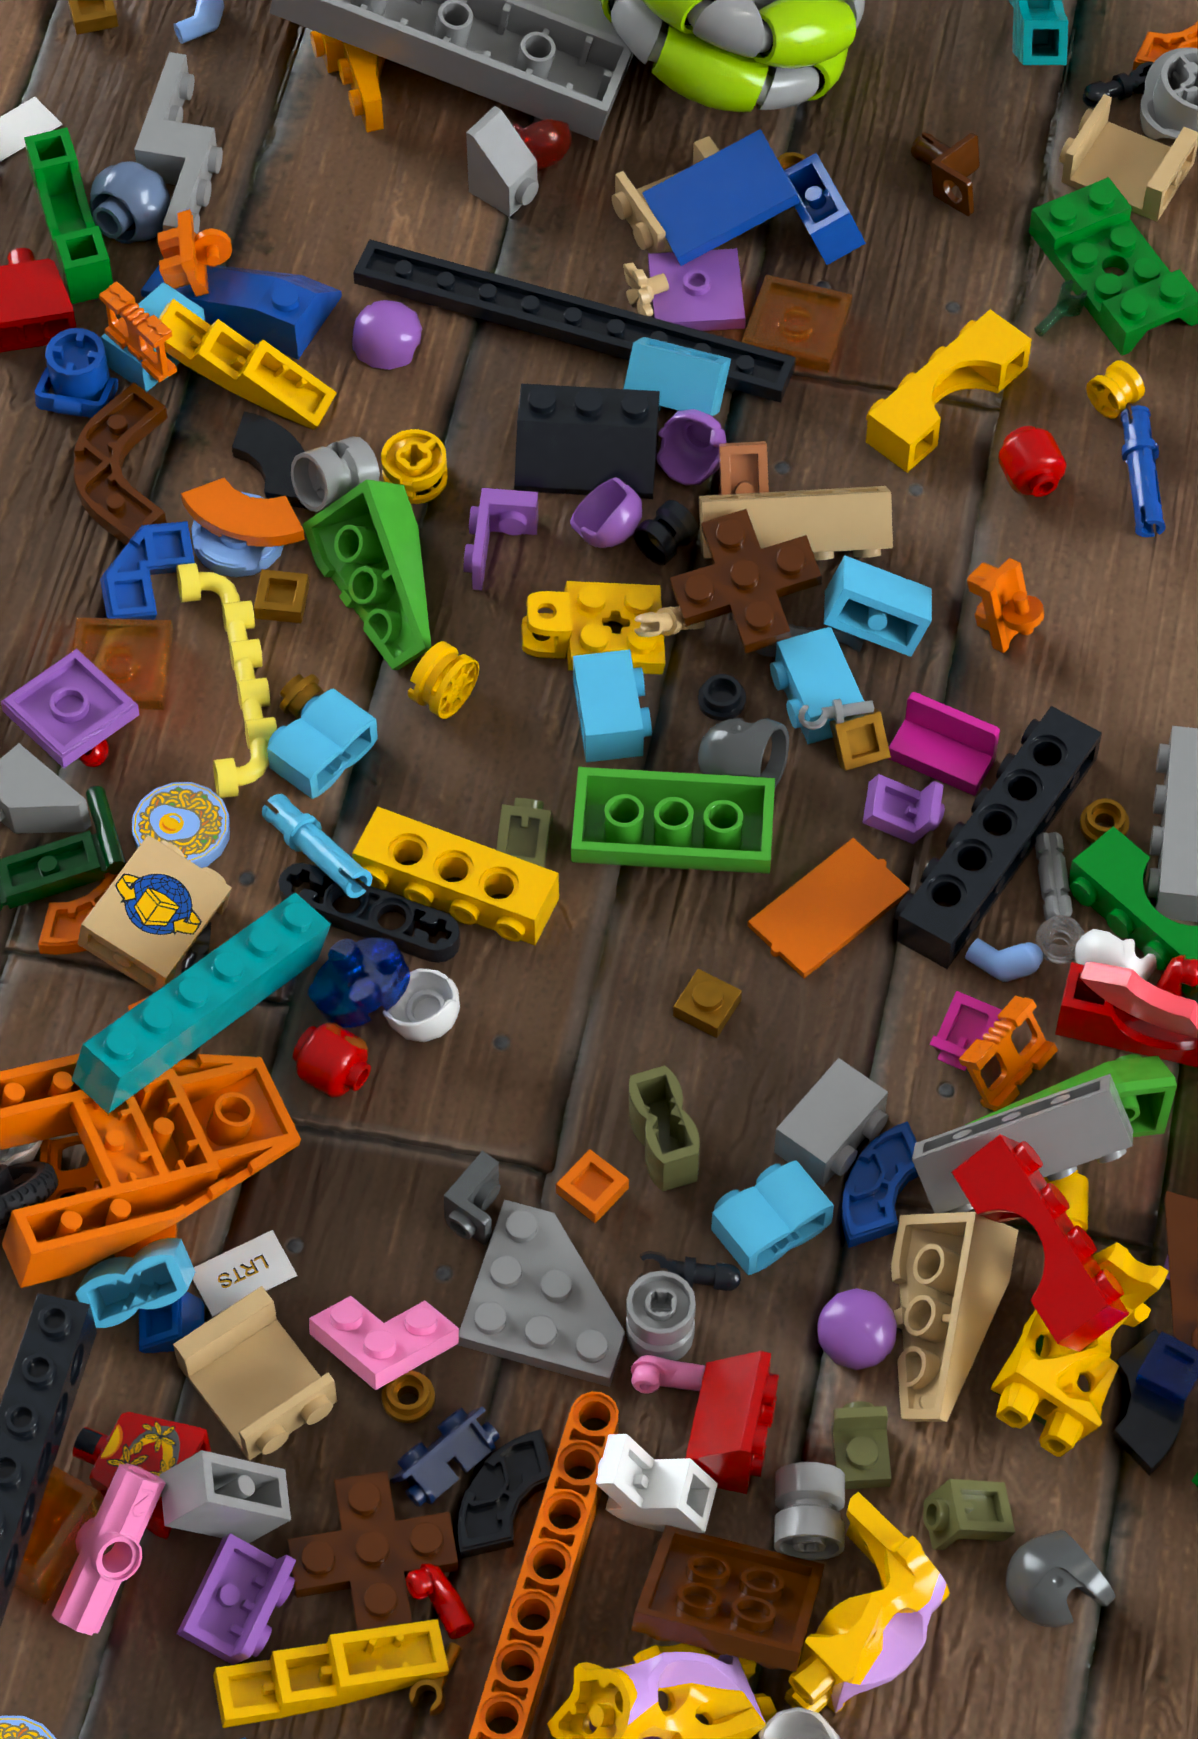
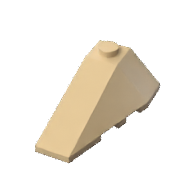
[891,1212,1018,1422]

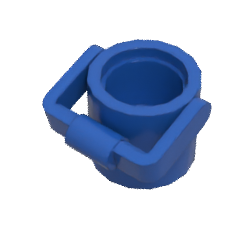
[35,328,118,418]

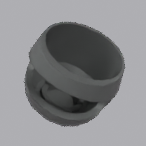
[698,718,789,788]
[1006,1529,1116,1628]

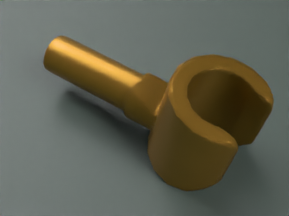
[409,1642,462,1716]

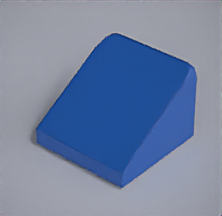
[139,1292,205,1353]

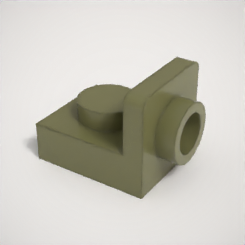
[496,798,554,868]
[831,1401,892,1489]
[923,1479,1016,1550]

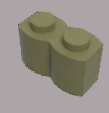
[629,1065,700,1191]

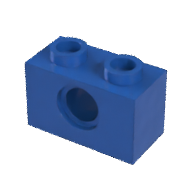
[784,153,866,265]

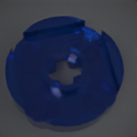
[308,938,410,1028]

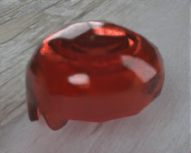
[512,119,572,170]

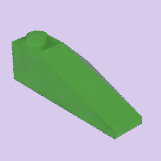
[302,479,431,670]
[965,1054,1177,1137]

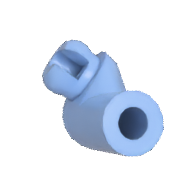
[174,0,224,44]
[965,938,1043,982]

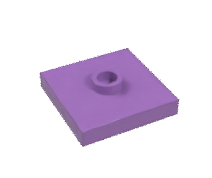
[648,248,745,331]
[1,649,140,768]

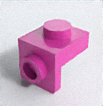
[929,991,1002,1071]

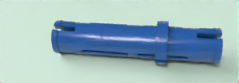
[1120,405,1166,537]

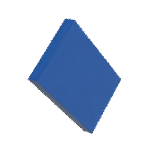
[642,129,800,266]

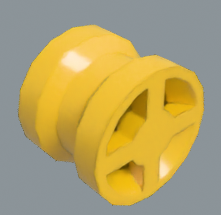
[1086,360,1145,419]

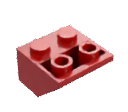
[685,1351,779,1494]

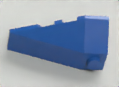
[140,265,342,360]

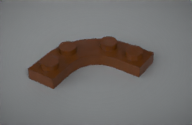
[73,382,168,545]

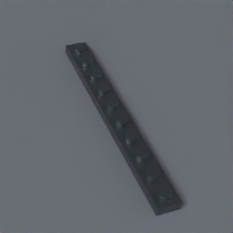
[353,239,796,403]

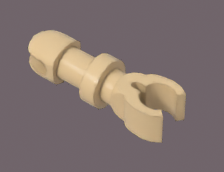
[634,607,705,637]

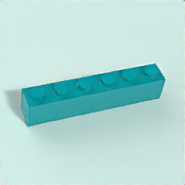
[72,892,331,1114]

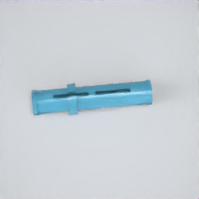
[262,794,373,898]

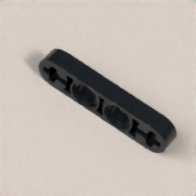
[278,863,460,963]

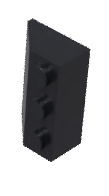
[514,383,660,499]

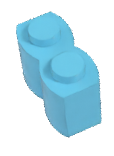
[267,688,378,799]
[711,1160,834,1276]
[75,1238,196,1328]

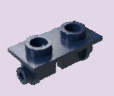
[390,1406,500,1507]

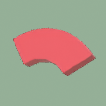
[1080,961,1198,1039]

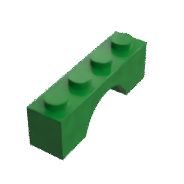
[24,127,113,304]
[1068,826,1198,1003]

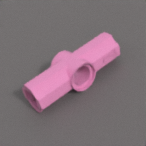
[52,1463,166,1636]

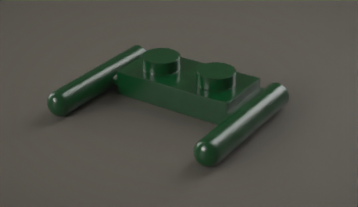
[0,785,126,911]

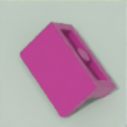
[887,692,1000,796]

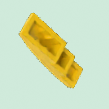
[158,299,337,430]
[213,1619,449,1728]

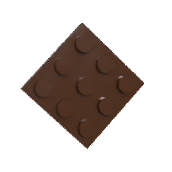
[631,1525,825,1672]

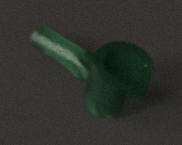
[1034,280,1087,337]

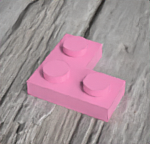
[309,1296,459,1390]

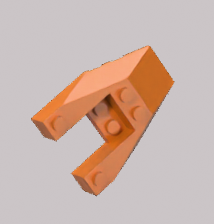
[0,1053,301,1288]

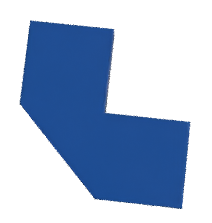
[100,521,195,624]

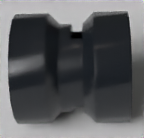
[633,500,699,565]

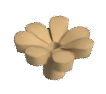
[623,262,669,317]

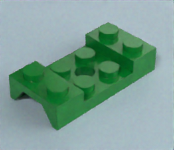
[1029,177,1198,356]

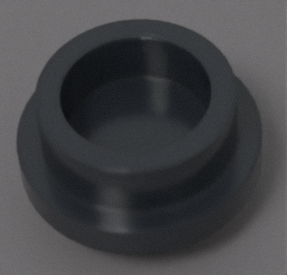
[698,674,746,721]

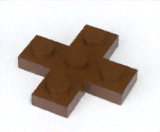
[670,509,822,654]
[288,1471,459,1631]

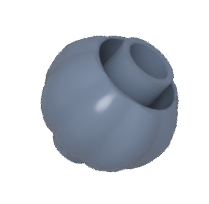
[90,161,170,244]

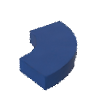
[842,1121,919,1248]

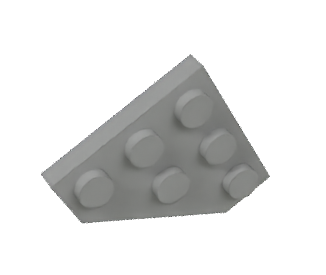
[458,1199,625,1387]

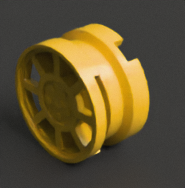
[381,429,448,504]
[408,641,479,719]

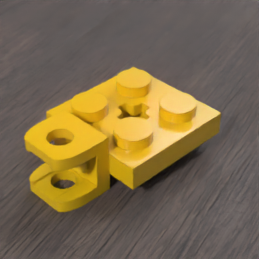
[521,581,666,674]

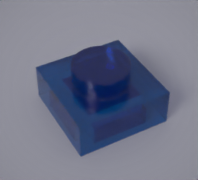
[1135,1331,1198,1407]

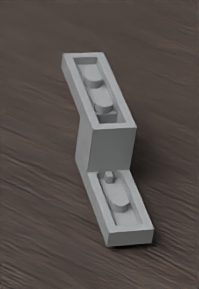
[134,52,223,234]

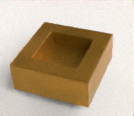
[68,0,119,35]
[254,569,309,623]
[829,708,891,771]
[673,969,742,1038]

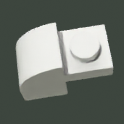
[595,1434,718,1533]

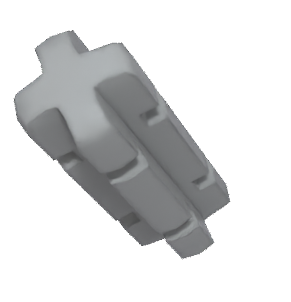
[1035,832,1073,924]

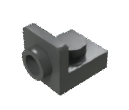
[444,1151,501,1245]

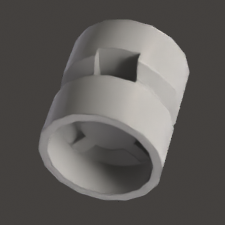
[291,436,380,512]
[626,1271,696,1361]
[774,1462,845,1560]

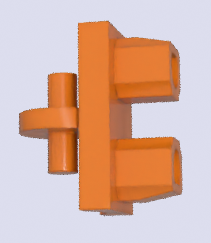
[157,209,232,297]
[967,558,1045,653]

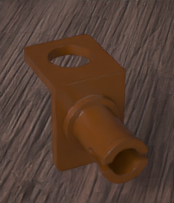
[911,132,980,216]

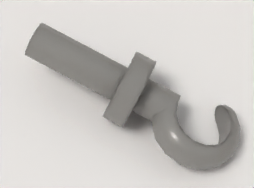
[798,699,874,730]

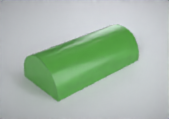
[571,767,775,874]

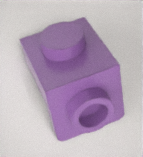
[863,774,945,844]

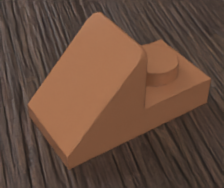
[718,441,769,495]

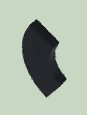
[232,411,308,509]
[1113,1329,1185,1476]
[458,1429,552,1559]

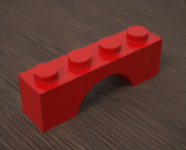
[1055,962,1198,1067]
[951,1134,1129,1352]

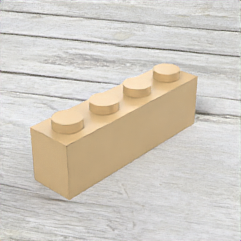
[699,486,893,564]

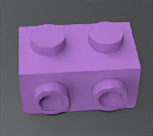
[177,1533,296,1665]

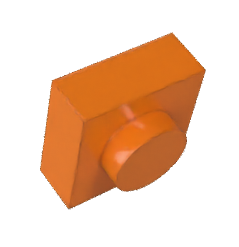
[556,1149,629,1223]

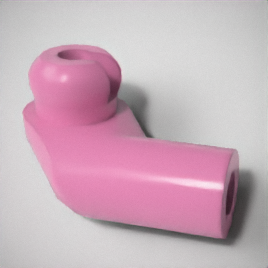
[631,1355,705,1394]

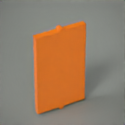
[748,837,910,979]

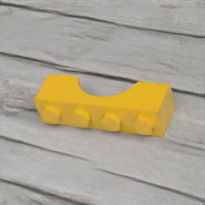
[866,309,1032,473]

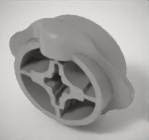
[1140,47,1198,140]

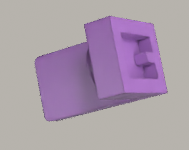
[464,488,539,590]

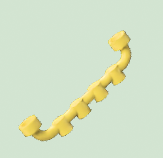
[176,563,277,798]

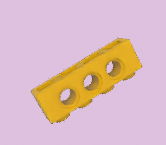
[352,806,559,945]

